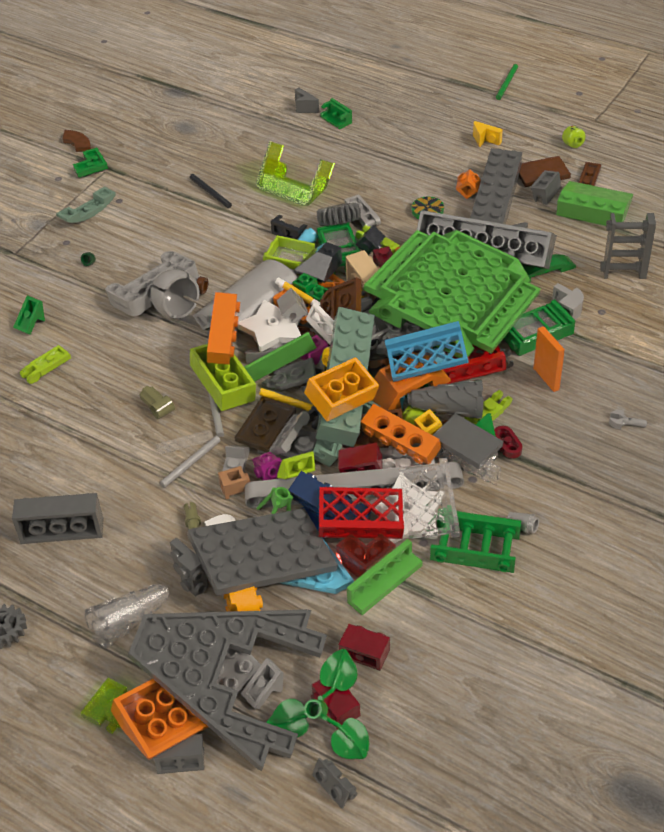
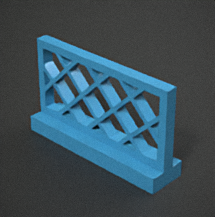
[385,321,469,382]

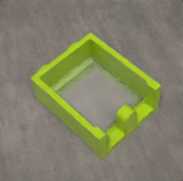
[263,235,315,276]

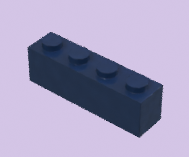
[288,471,371,520]

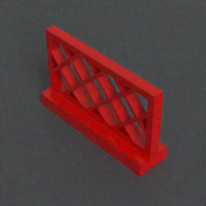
[437,344,506,384]
[319,487,404,539]

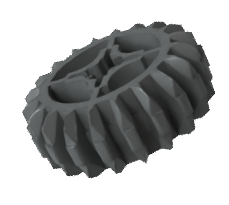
[316,203,361,226]

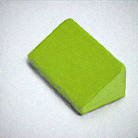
[277,451,315,479]

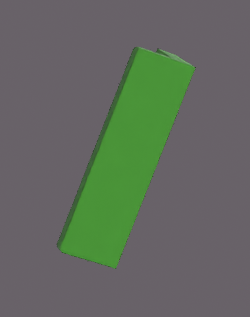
[244,332,317,382]

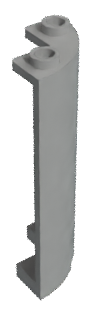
[193,260,298,331]

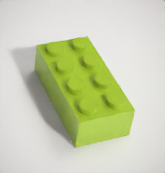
[190,344,256,411]

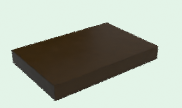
[235,396,296,453]

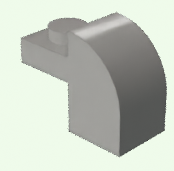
[552,283,584,320]

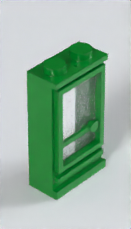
[317,222,361,275]
[502,300,575,356]

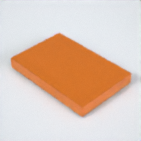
[533,326,565,392]

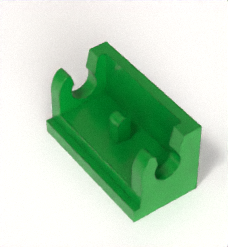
[320,98,352,130]

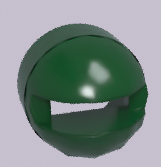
[81,252,96,266]

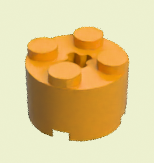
[223,586,263,612]

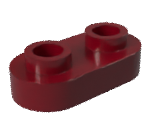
[494,425,523,459]

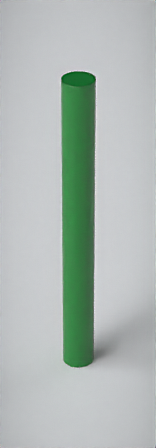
[496,64,518,100]

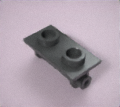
[312,758,358,808]

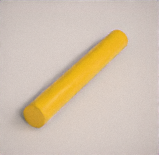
[259,388,313,411]

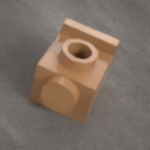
[218,466,250,500]

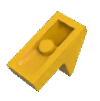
[473,121,503,147]

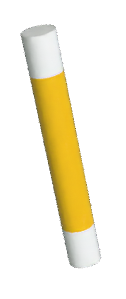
[275,277,320,306]

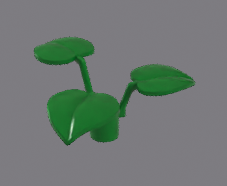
[266,649,370,759]

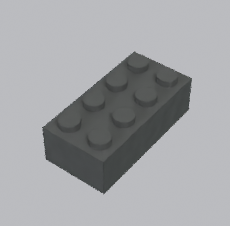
[12,493,104,544]

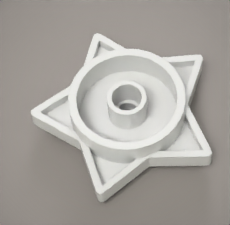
[238,300,301,352]
[368,474,444,545]

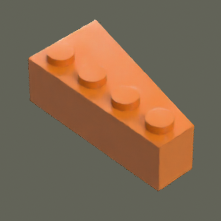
[207,292,241,365]

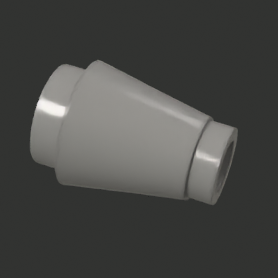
[507,512,539,534]

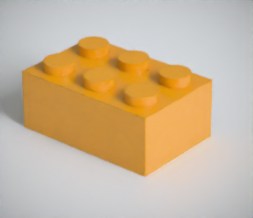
[304,357,379,422]

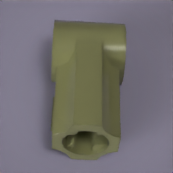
[139,385,175,419]

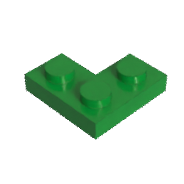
[73,147,108,177]

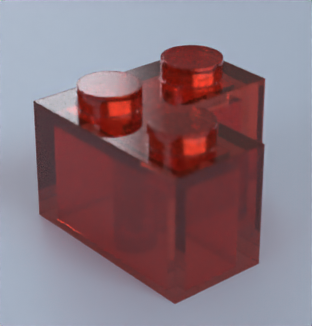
[336,533,396,578]

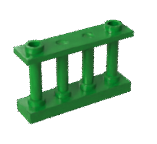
[430,509,521,573]

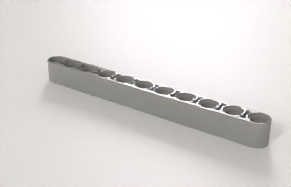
[244,462,464,509]

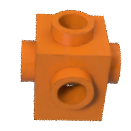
[456,169,481,199]

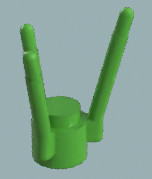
[256,487,293,514]

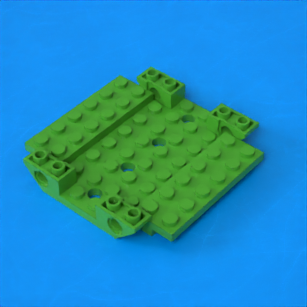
[363,230,541,358]

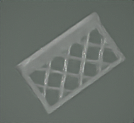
[399,458,460,539]

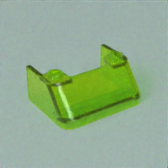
[257,141,334,206]

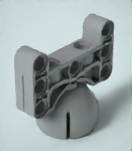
[105,251,200,319]

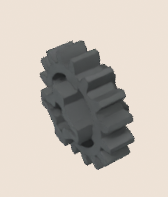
[0,604,27,649]

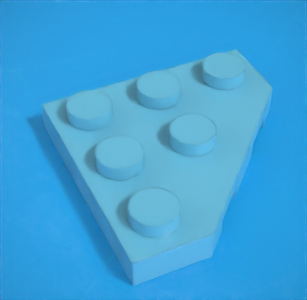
[281,538,354,594]

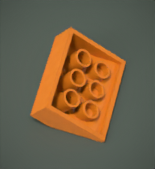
[111,679,208,760]

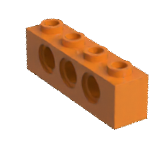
[361,403,441,465]

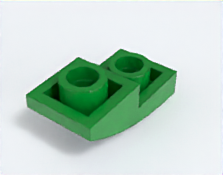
[292,273,328,302]

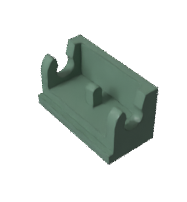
[313,439,342,467]

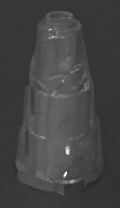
[84,584,170,649]

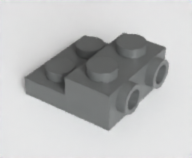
[170,538,209,596]

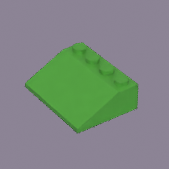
[556,181,634,226]

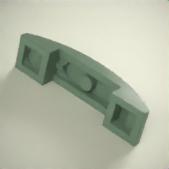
[56,187,116,223]

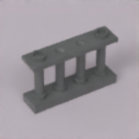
[600,213,656,279]

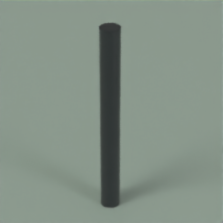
[189,174,232,208]

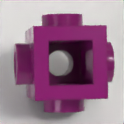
[252,452,282,481]

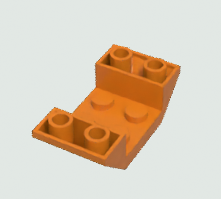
[372,352,451,410]

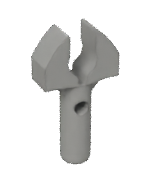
[609,410,647,430]

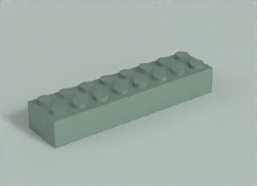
[316,307,375,447]

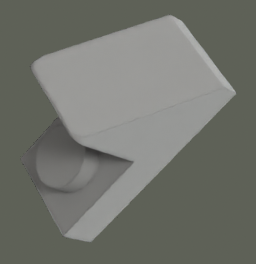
[222,445,250,472]
[241,658,284,709]

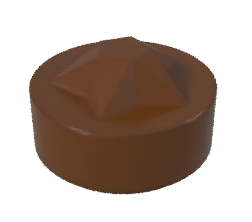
[196,276,209,294]

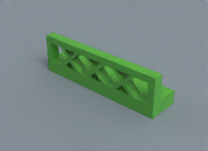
[347,539,423,615]

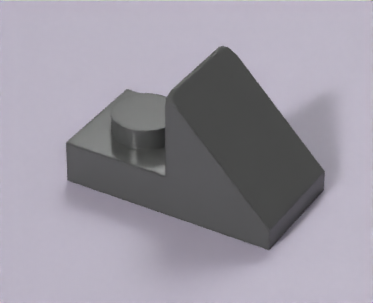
[295,87,319,113]

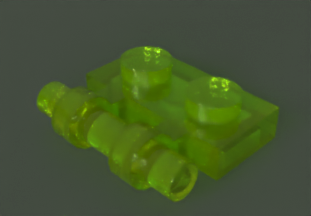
[80,678,128,734]

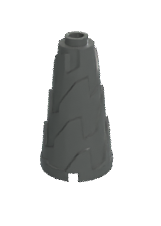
[407,379,483,418]

